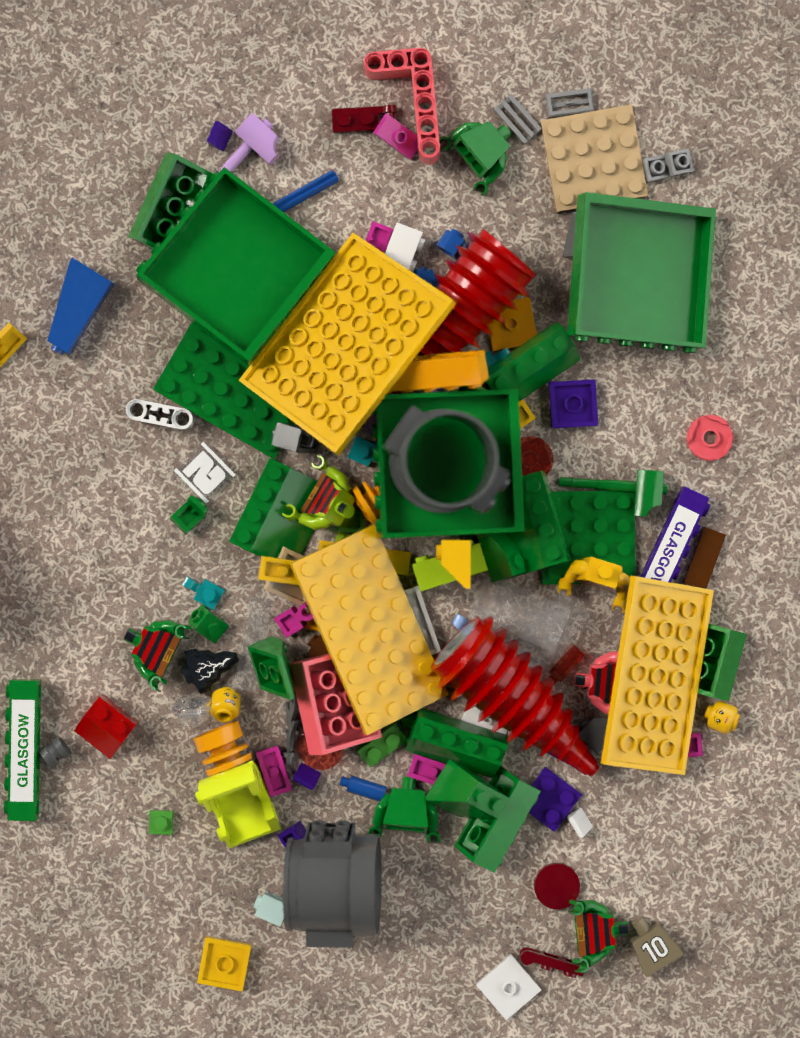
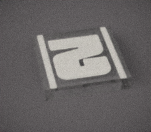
[172,440,238,504]

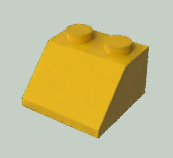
[436,540,471,589]

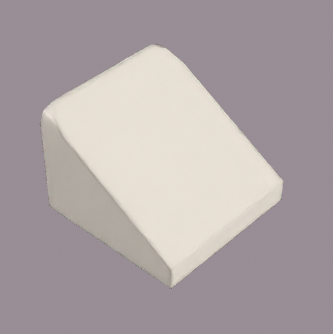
[567,808,593,838]

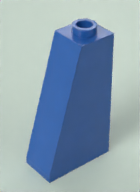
[47,257,115,356]

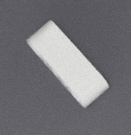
[126,399,195,430]

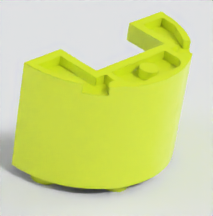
[195,761,281,849]

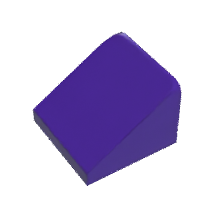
[207,120,233,152]
[293,763,321,790]
[277,821,306,849]

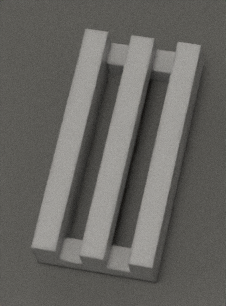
[545,88,594,118]
[494,94,542,145]

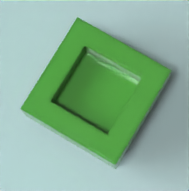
[149,810,173,835]

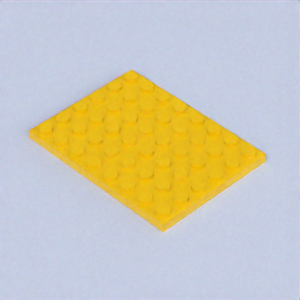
[239,233,456,456]

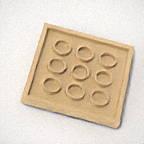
[540,104,648,213]

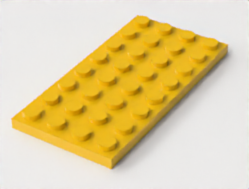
[290,525,449,735]
[601,576,714,775]

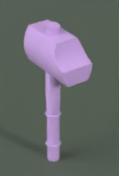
[219,113,279,172]

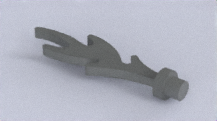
[282,687,299,764]

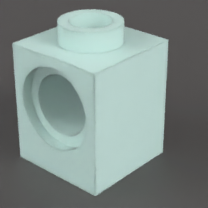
[253,890,284,927]

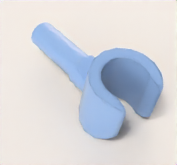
[452,614,468,630]

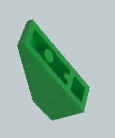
[476,533,526,583]

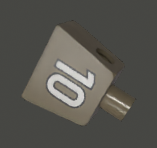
[630,916,684,978]

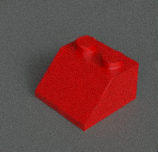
[74,694,139,759]

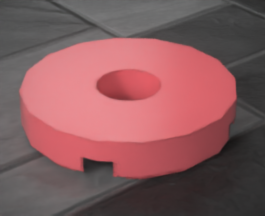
[686,415,733,461]

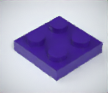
[548,379,598,429]
[529,767,582,832]

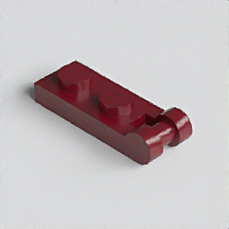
[332,105,397,133]
[519,947,584,978]

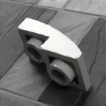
[642,149,694,183]

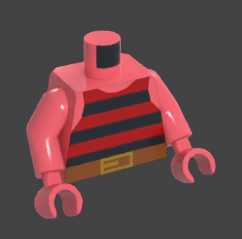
[574,651,619,715]

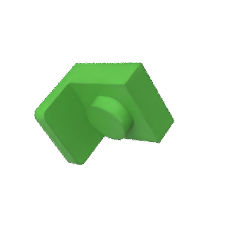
[329,509,365,533]

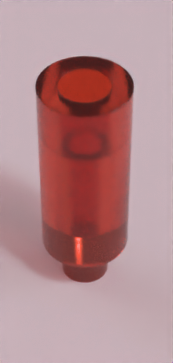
[548,645,585,685]

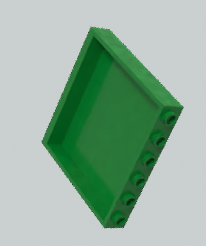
[136,167,336,366]
[567,192,716,353]
[371,389,525,538]

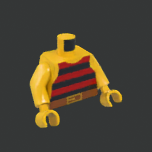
[557,557,630,613]

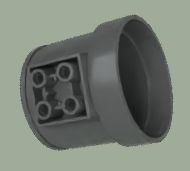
[382,406,510,514]
[283,820,382,948]

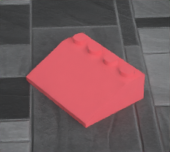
[289,654,382,755]

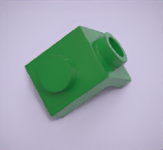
[170,495,208,535]
[188,604,229,644]

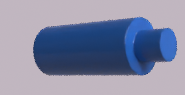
[339,775,387,802]

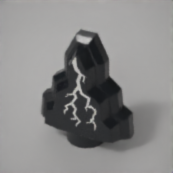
[182,648,239,695]

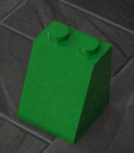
[425,759,510,819]

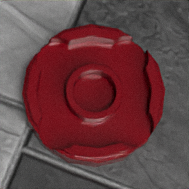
[534,863,580,910]

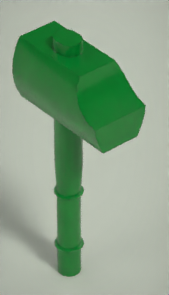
[559,470,667,517]

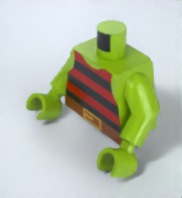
[282,455,355,530]

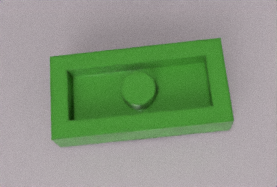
[356,722,408,768]

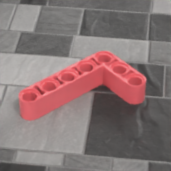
[364,48,440,165]

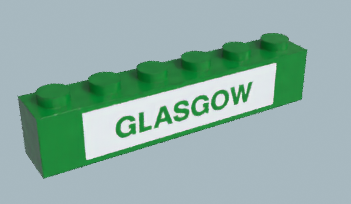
[4,679,41,821]

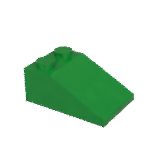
[248,636,294,700]

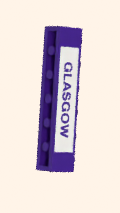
[624,486,711,613]

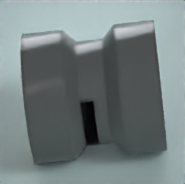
[39,736,72,768]

